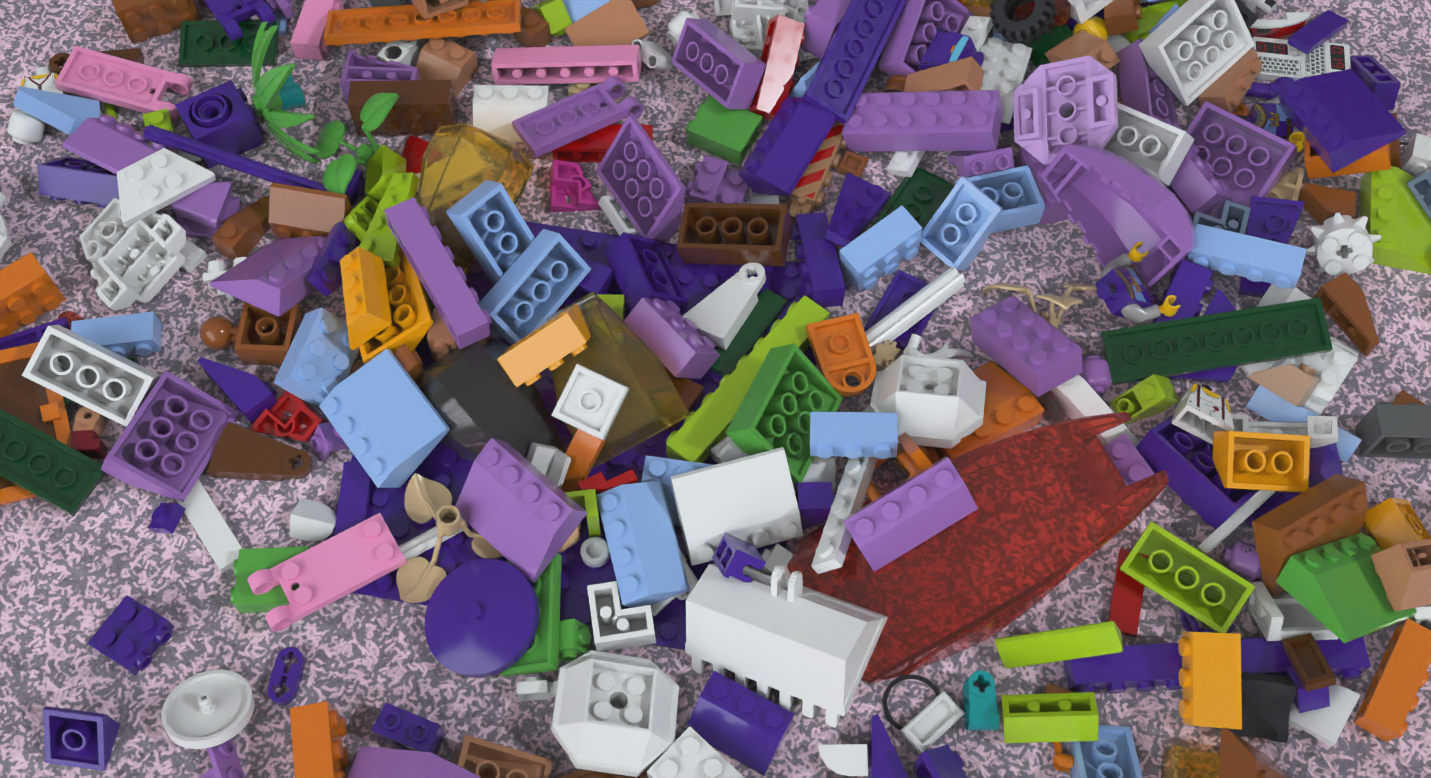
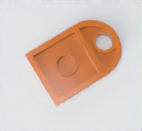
[805,313,876,396]

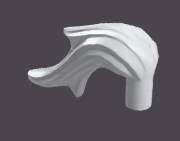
[903,334,973,359]

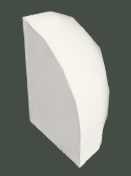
[289,498,336,541]
[818,744,868,776]

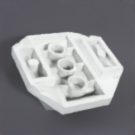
[870,355,986,449]
[551,650,679,777]

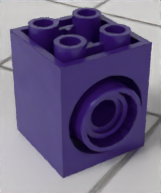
[175,80,265,169]

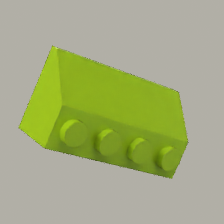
[1119,521,1256,633]

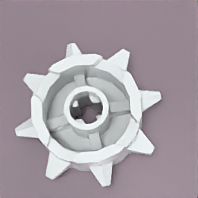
[1306,213,1381,276]

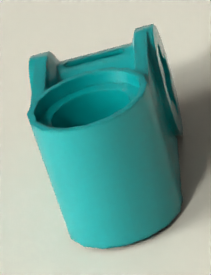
[963,670,1000,731]

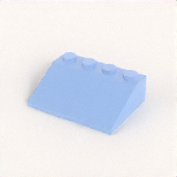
[319,349,450,488]

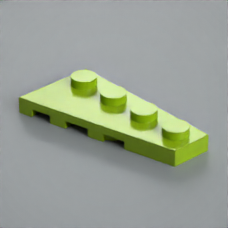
[359,173,419,266]

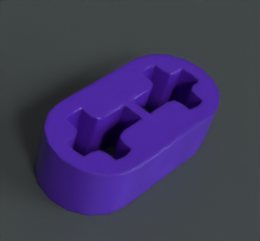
[267,647,306,705]

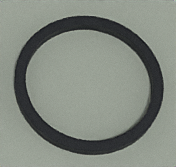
[883,675,940,731]

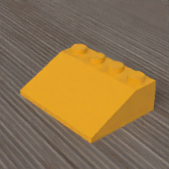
[359,248,434,363]

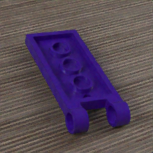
[203,0,276,42]

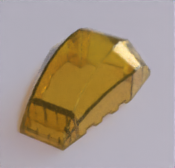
[416,123,535,275]
[546,292,690,469]

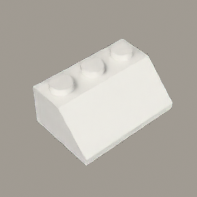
[473,85,551,142]

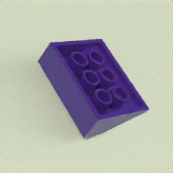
[1277,69,1406,173]
[1136,414,1259,530]

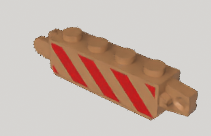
[786,120,847,222]

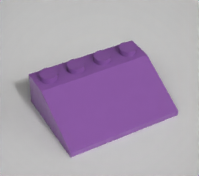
[878,0,975,76]
[1186,101,1298,207]
[596,114,686,242]
[210,236,327,316]
[100,370,240,502]
[455,438,587,583]

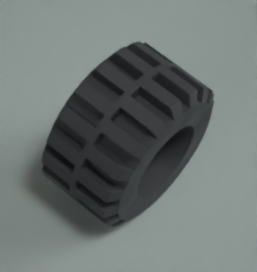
[990,0,1057,45]

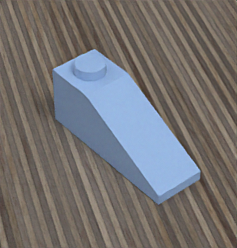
[13,86,100,135]

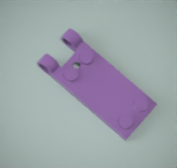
[512,76,644,158]

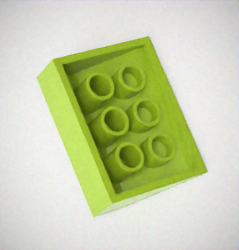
[1360,166,1431,274]

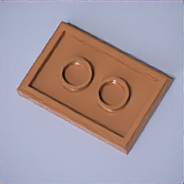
[565,0,650,46]

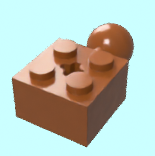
[200,302,304,366]

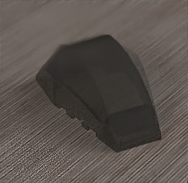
[416,338,566,462]

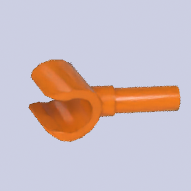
[1053,742,1073,772]

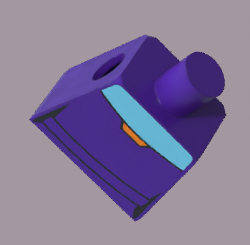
[919,29,984,70]

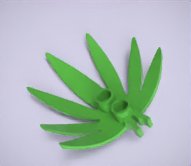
[251,21,321,164]

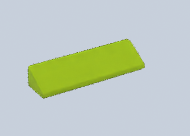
[995,621,1123,668]

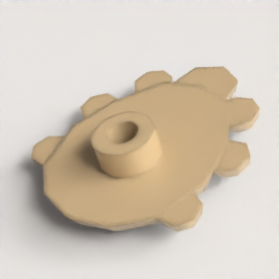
[873,339,901,372]

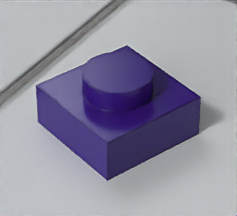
[148,503,186,534]

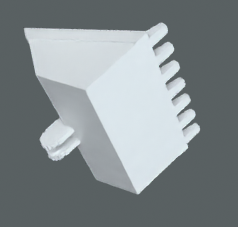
[685,564,888,728]

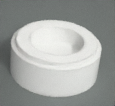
[580,537,610,567]

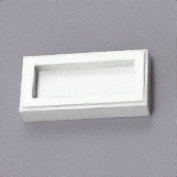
[900,691,965,754]

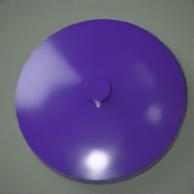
[424,559,540,678]

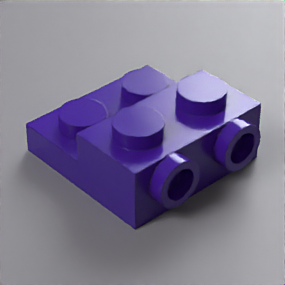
[87,595,175,676]

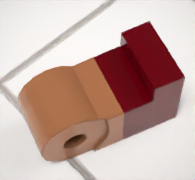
[71,406,108,459]

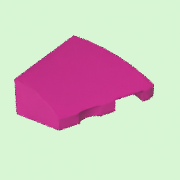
[549,160,601,212]

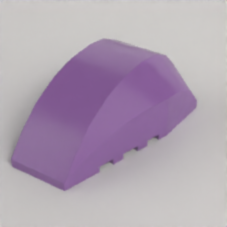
[1041,144,1197,289]

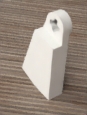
[683,263,766,350]

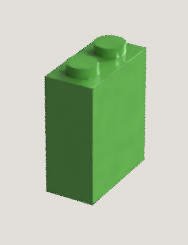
[685,95,763,166]
[230,546,310,613]

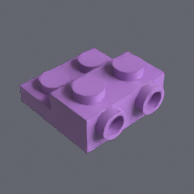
[947,146,1014,178]
[686,156,749,204]
[1076,433,1158,510]

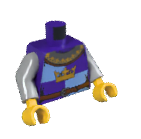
[1236,97,1305,152]
[1096,242,1181,323]

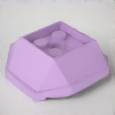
[1013,55,1118,167]

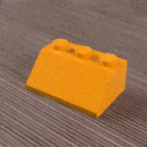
[340,246,392,350]
[497,303,591,387]
[1212,431,1310,492]
[1362,497,1431,550]
[1178,632,1242,729]

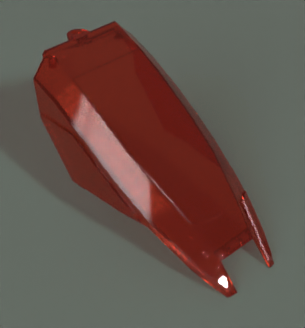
[787,412,1169,684]

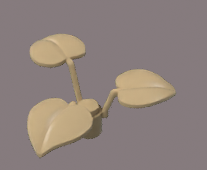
[982,283,1097,329]
[396,473,503,603]

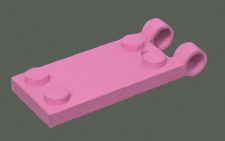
[55,46,193,123]
[247,513,407,632]

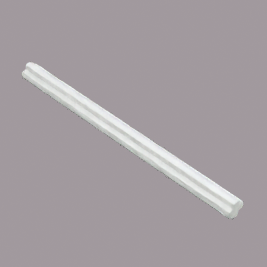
[710,267,966,464]

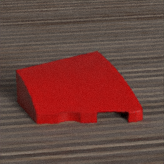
[250,391,329,442]

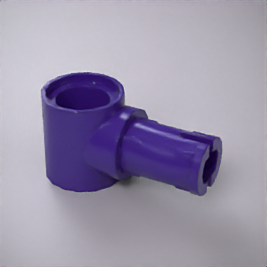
[1244,77,1295,101]

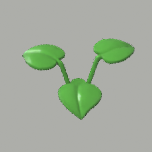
[314,93,399,194]

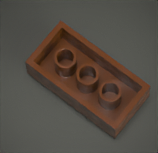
[348,80,458,137]
[677,202,792,267]

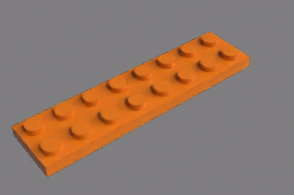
[323,0,522,46]

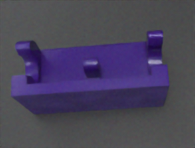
[712,532,766,583]

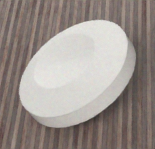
[161,670,255,749]

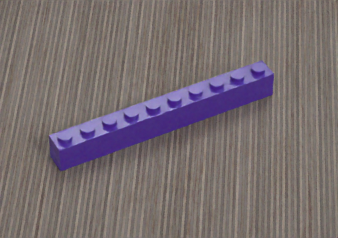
[1063,636,1371,694]

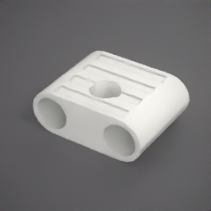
[631,39,674,70]

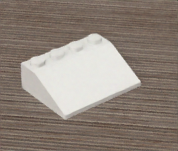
[1139,0,1255,106]
[671,447,803,566]

